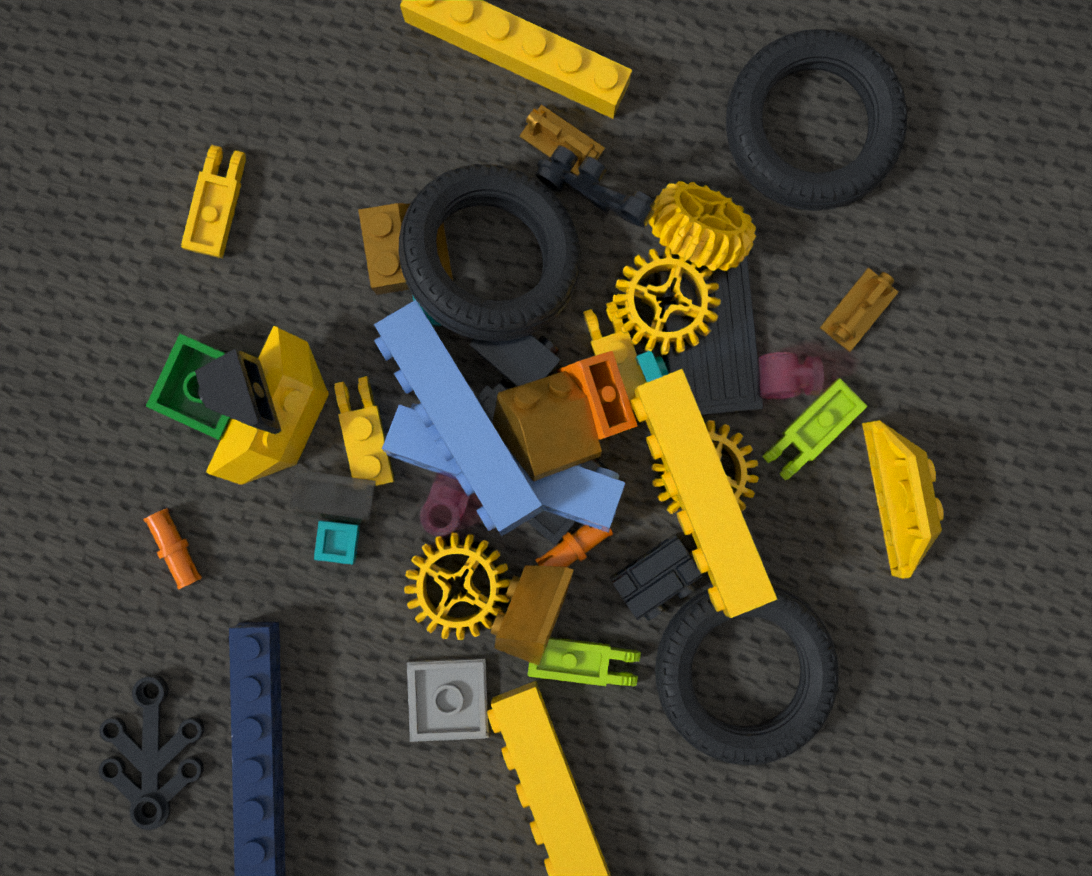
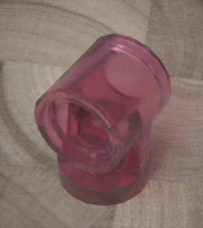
[759,352,824,399]
[420,473,470,536]

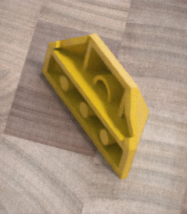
[206,326,329,485]
[862,420,944,579]

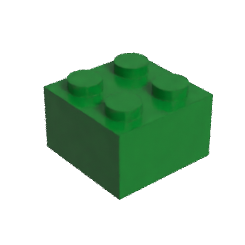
[145,333,231,440]

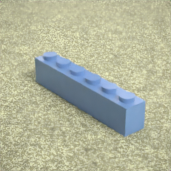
[374,300,543,536]
[382,403,625,533]

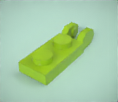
[762,378,867,481]
[527,637,641,686]

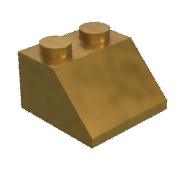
[358,203,453,295]
[492,371,602,481]
[491,565,574,666]

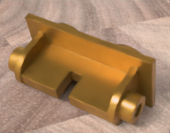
[519,104,605,176]
[820,268,898,352]

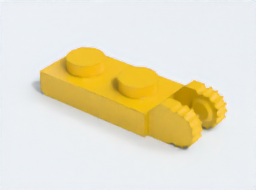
[181,145,246,259]
[583,302,647,410]
[334,376,395,490]

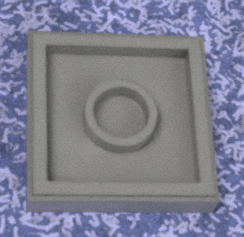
[407,658,489,742]

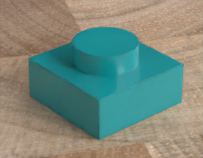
[635,351,669,382]
[314,520,360,565]

